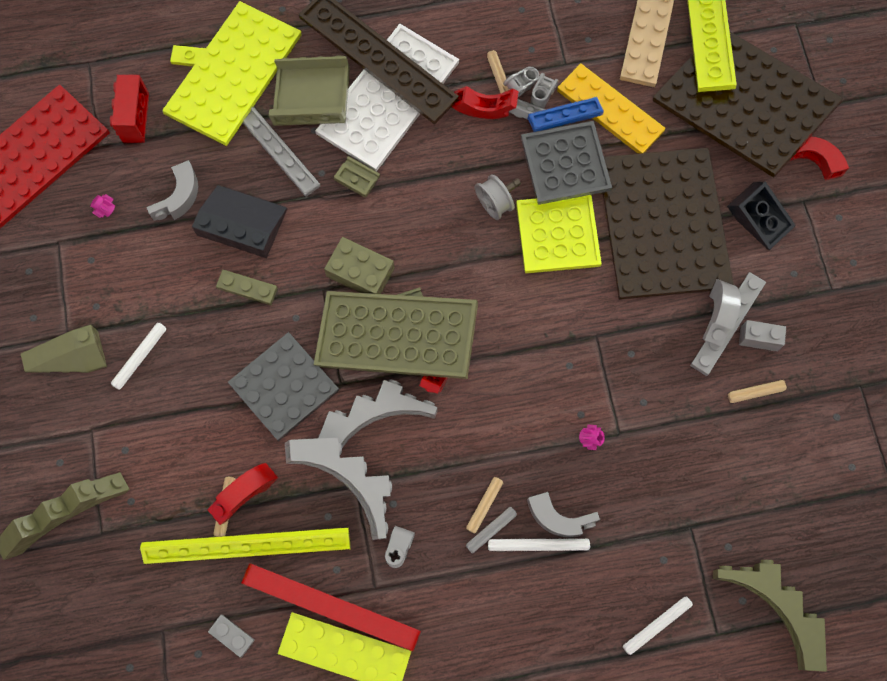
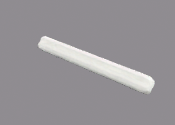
[488,539,590,551]

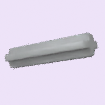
[466,507,517,553]

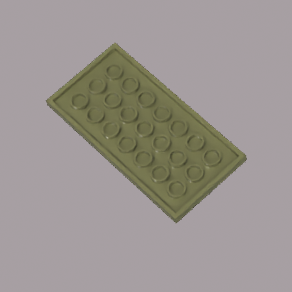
[314,291,478,379]

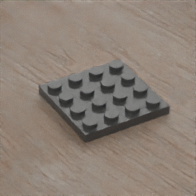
[521,121,612,205]
[228,332,339,442]

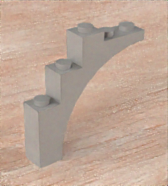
[319,380,437,448]
[285,437,392,540]

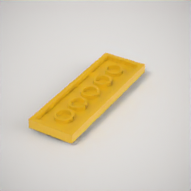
[557,63,666,154]

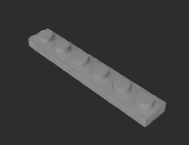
[690,272,766,376]

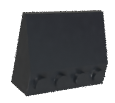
[192,185,287,258]

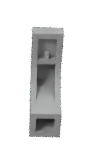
[147,160,198,221]
[703,279,741,347]
[527,492,600,537]

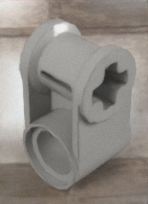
[503,67,539,97]
[530,73,559,108]
[385,526,415,568]

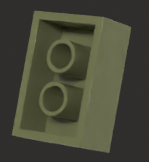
[324,237,395,294]

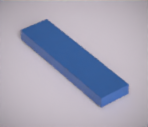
[528,97,604,132]

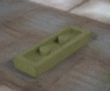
[216,270,278,305]

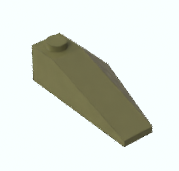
[21,325,107,373]

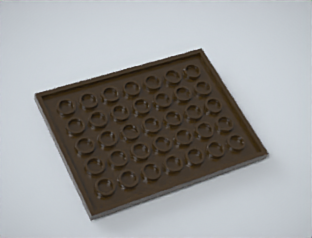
[653,31,843,178]
[603,148,734,300]

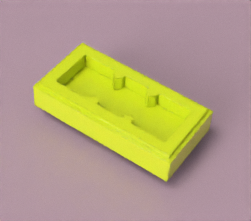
[170,45,206,66]

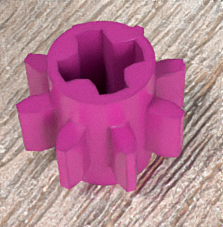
[90,194,115,218]
[579,424,605,450]

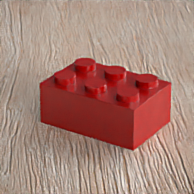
[110,75,149,143]

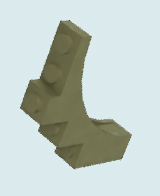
[0,472,129,560]
[713,560,827,672]

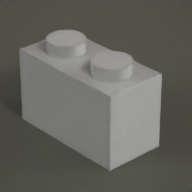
[739,320,786,351]

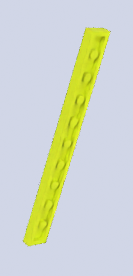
[140,528,350,564]

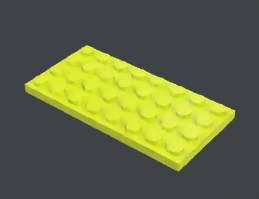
[162,1,302,146]

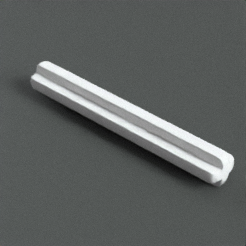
[111,323,166,390]
[623,597,693,655]

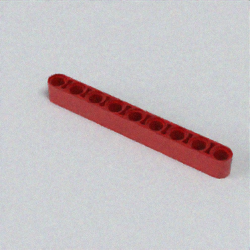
[241,563,421,652]

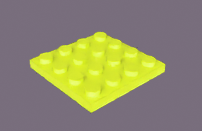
[516,195,601,273]

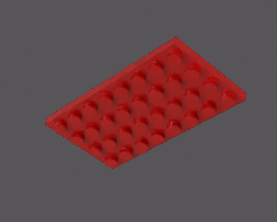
[0,84,110,229]

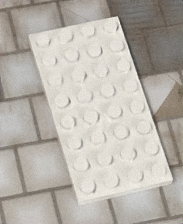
[315,24,459,172]

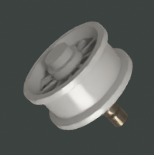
[475,174,521,220]

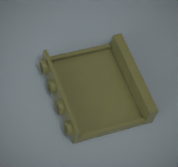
[269,56,350,126]

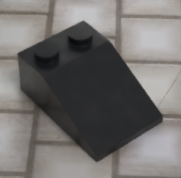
[727,181,796,250]

